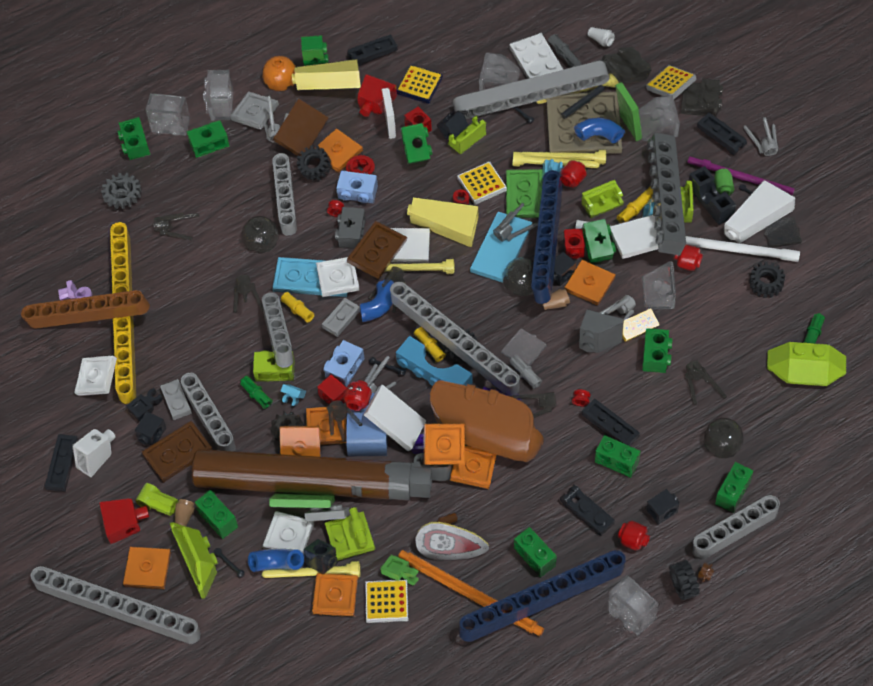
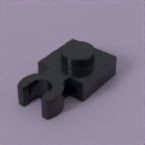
[126,388,163,421]

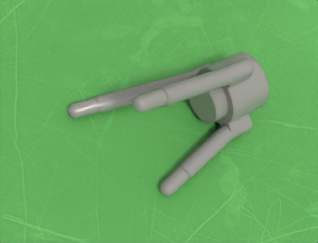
[264,96,289,142]
[743,117,779,156]
[599,295,636,320]
[365,356,396,393]

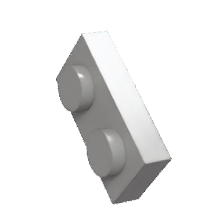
[322,298,360,337]
[160,379,192,420]
[305,504,349,521]

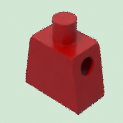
[357,74,397,117]
[99,498,150,544]

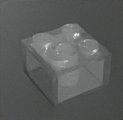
[203,70,234,120]
[146,93,190,135]
[608,575,658,636]

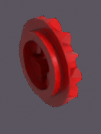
[346,155,375,175]

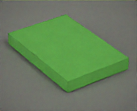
[616,83,642,141]
[506,170,543,218]
[270,493,335,508]

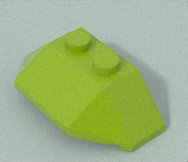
[767,342,846,386]
[170,522,218,599]

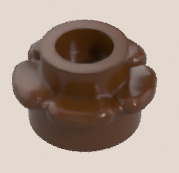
[697,563,715,582]

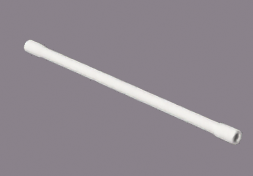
[575,220,800,262]

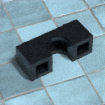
[689,166,736,225]

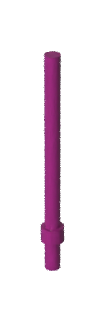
[688,157,795,195]

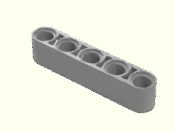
[273,153,297,236]
[262,293,293,368]
[181,373,236,451]
[692,495,780,559]

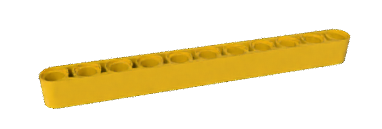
[110,222,136,404]

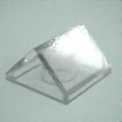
[642,261,676,310]

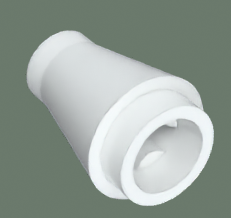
[588,27,615,47]

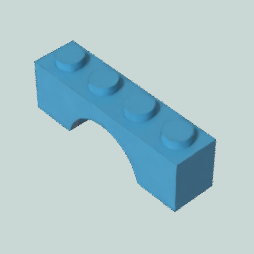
[396,336,473,386]

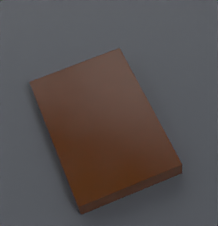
[273,99,328,156]
[347,221,407,279]
[142,421,213,483]

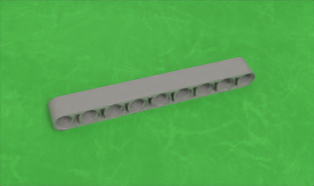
[452,61,609,119]
[390,282,520,396]
[31,566,201,644]

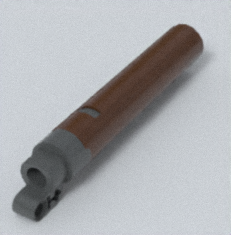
[192,449,452,500]

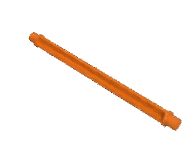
[398,550,544,636]

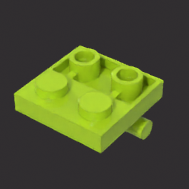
[325,508,375,561]

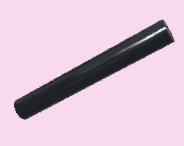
[561,85,605,119]

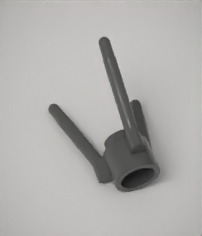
[493,203,538,241]

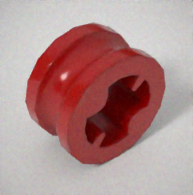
[453,189,469,205]
[327,200,345,217]
[572,389,591,407]

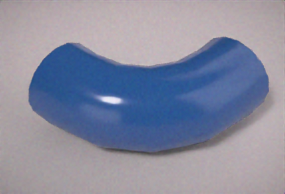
[574,118,625,143]
[360,280,394,322]
[248,549,304,572]

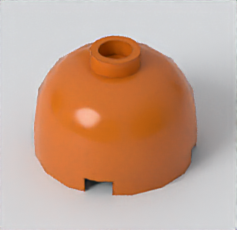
[263,56,295,91]

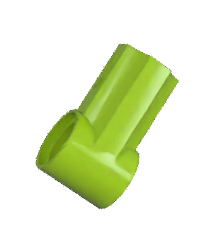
[135,483,178,516]

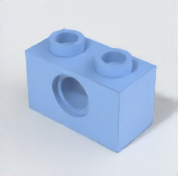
[337,171,378,203]
[324,340,365,387]

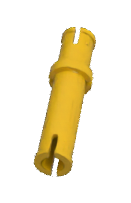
[617,187,653,223]

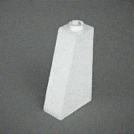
[724,180,795,243]

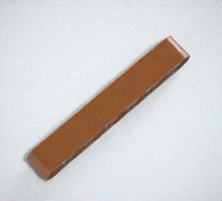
[21,290,150,328]

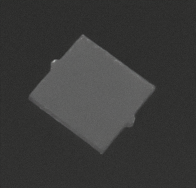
[501,329,547,366]

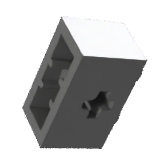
[335,207,366,249]

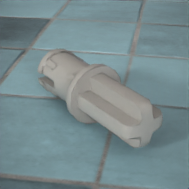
[510,355,542,389]

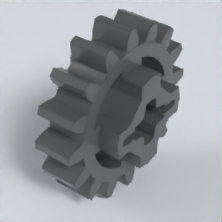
[101,173,142,209]

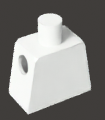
[73,429,115,477]

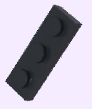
[582,398,640,446]
[45,434,79,492]

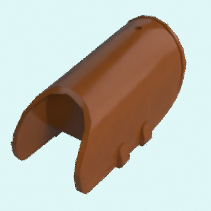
[430,380,544,463]

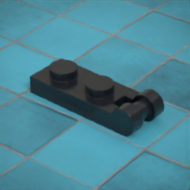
[347,34,398,67]
[697,113,747,155]
[559,484,615,536]

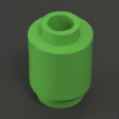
[714,169,735,196]

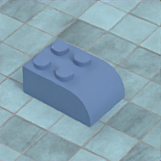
[347,393,388,456]

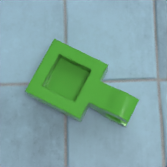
[381,555,419,585]

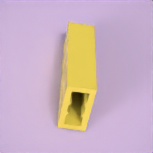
[292,60,361,90]
[407,197,479,247]

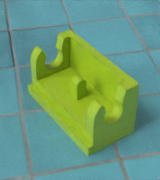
[448,116,486,154]
[582,180,624,218]
[680,181,693,223]

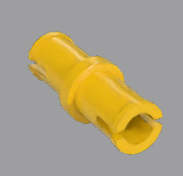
[281,292,315,323]
[414,327,446,362]

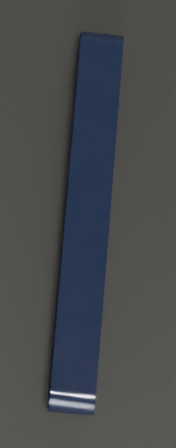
[531,170,563,304]
[459,550,626,642]

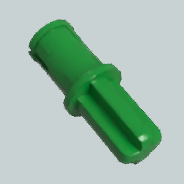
[803,313,825,344]
[240,376,273,409]

